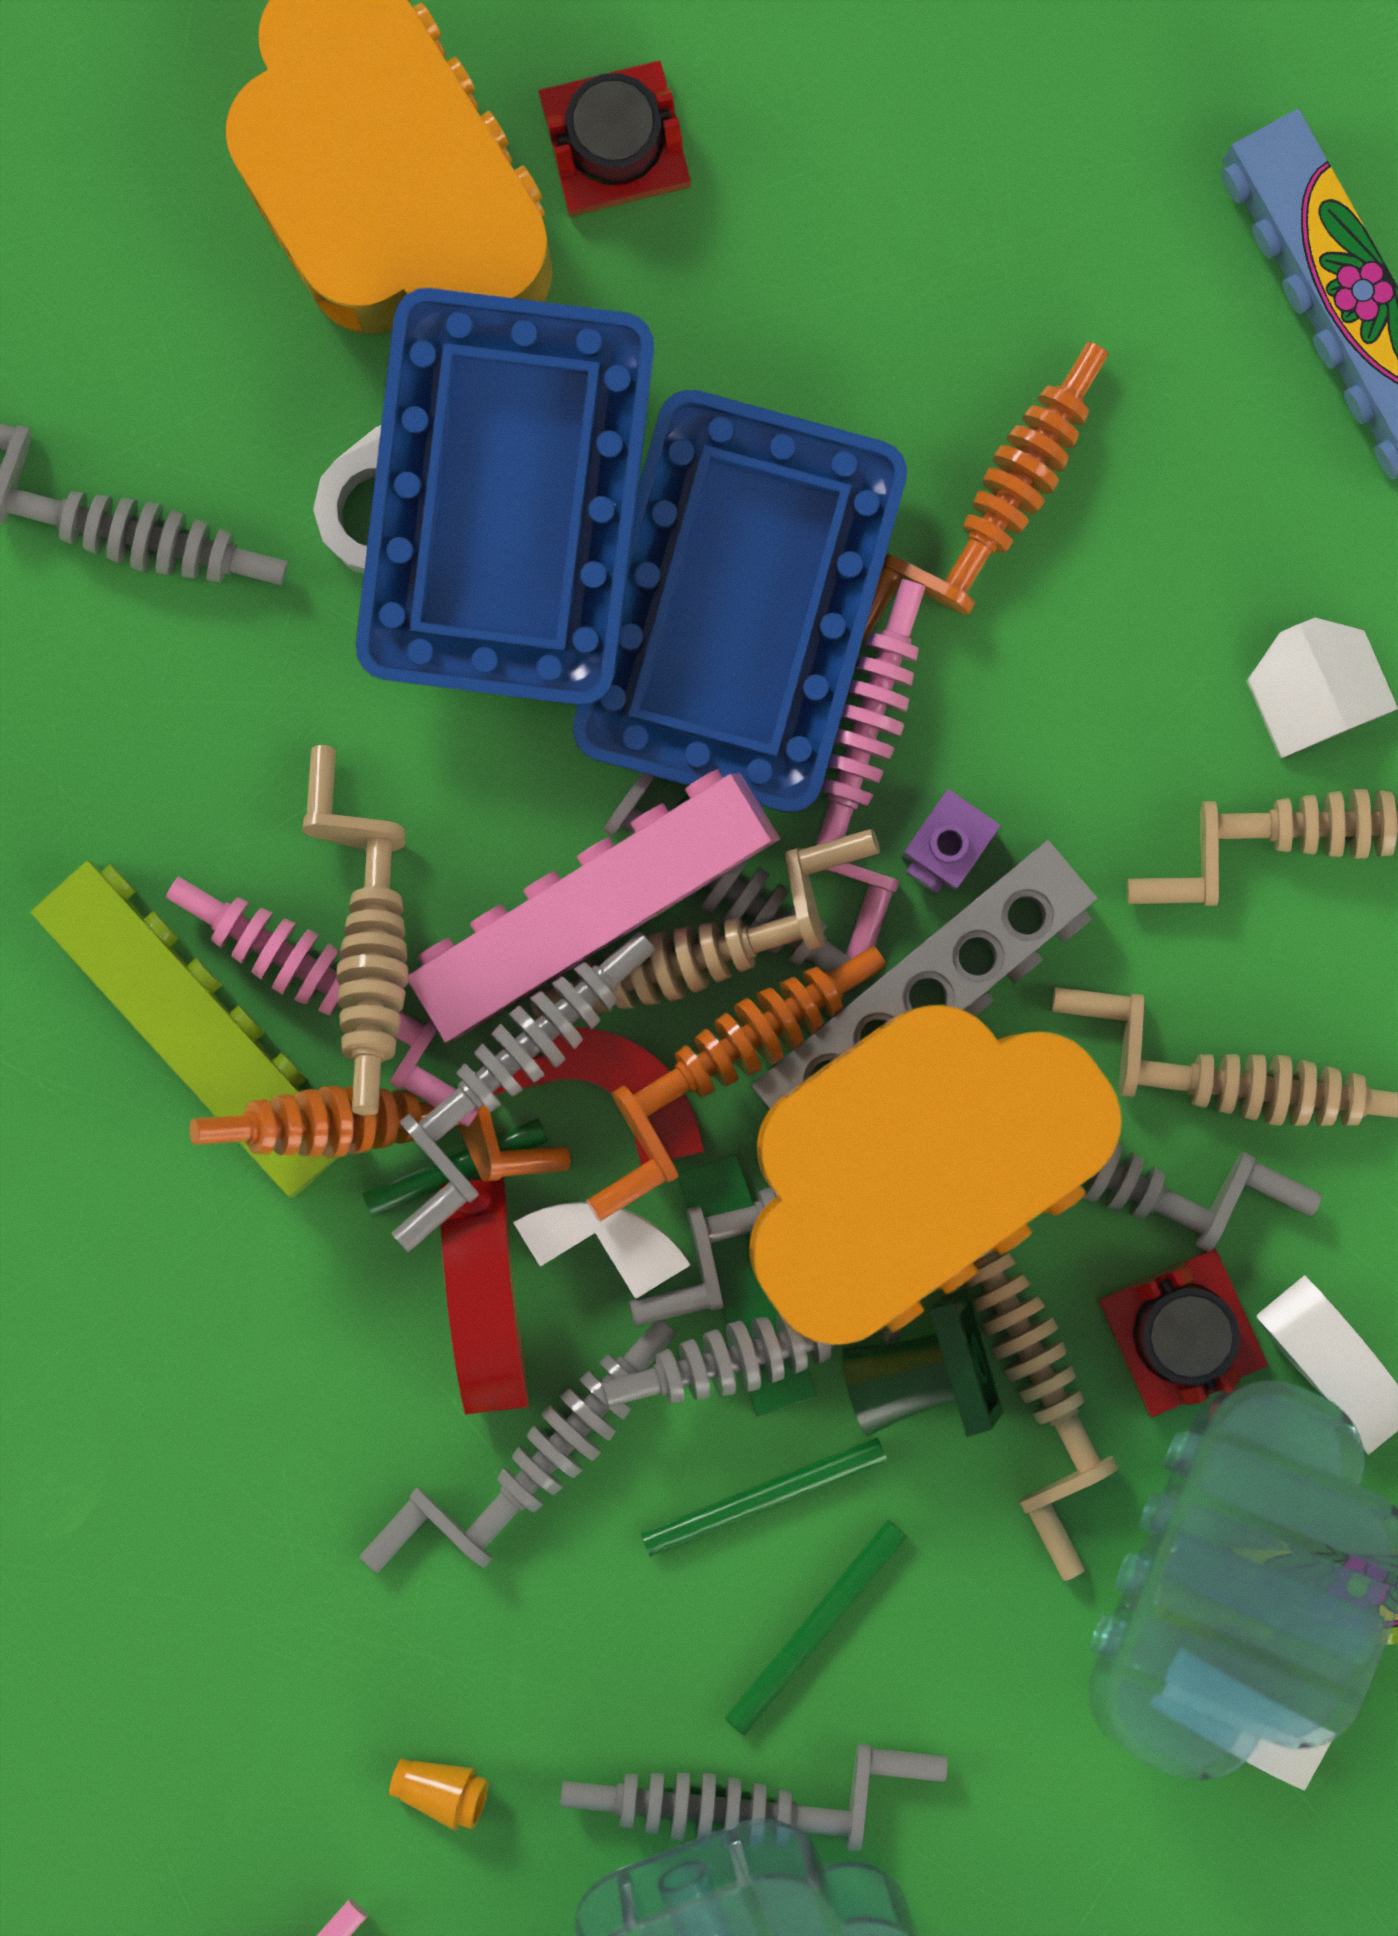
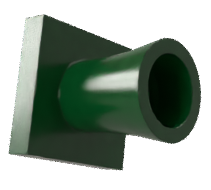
[842,1289,1004,1437]

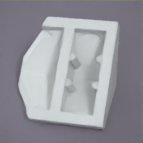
[1246,617,1398,759]

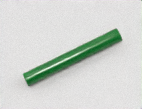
[363,1118,548,1217]

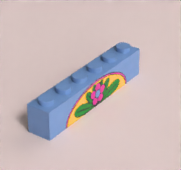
[1221,108,1398,480]

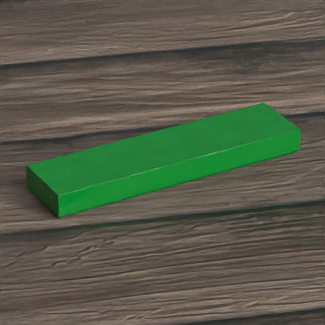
[677,1153,818,1417]

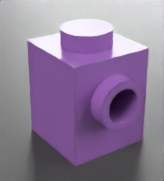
[900,789,1001,894]

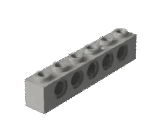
[750,840,1098,1109]

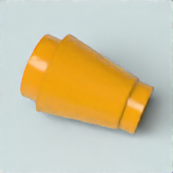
[389,1758,489,1831]

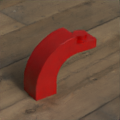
[492,1027,704,1165]
[440,1177,529,1415]

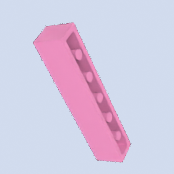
[408,769,780,1043]

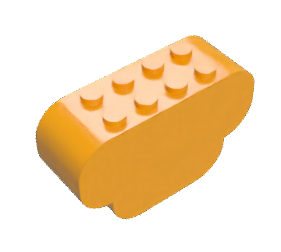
[226,0,552,334]
[749,1005,1121,1344]

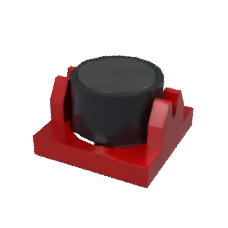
[538,60,691,217]
[1097,1248,1268,1418]

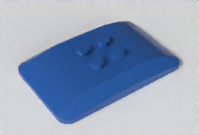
[356,288,654,704]
[573,390,907,813]

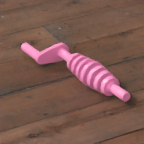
[800,579,926,958]
[165,876,479,1127]

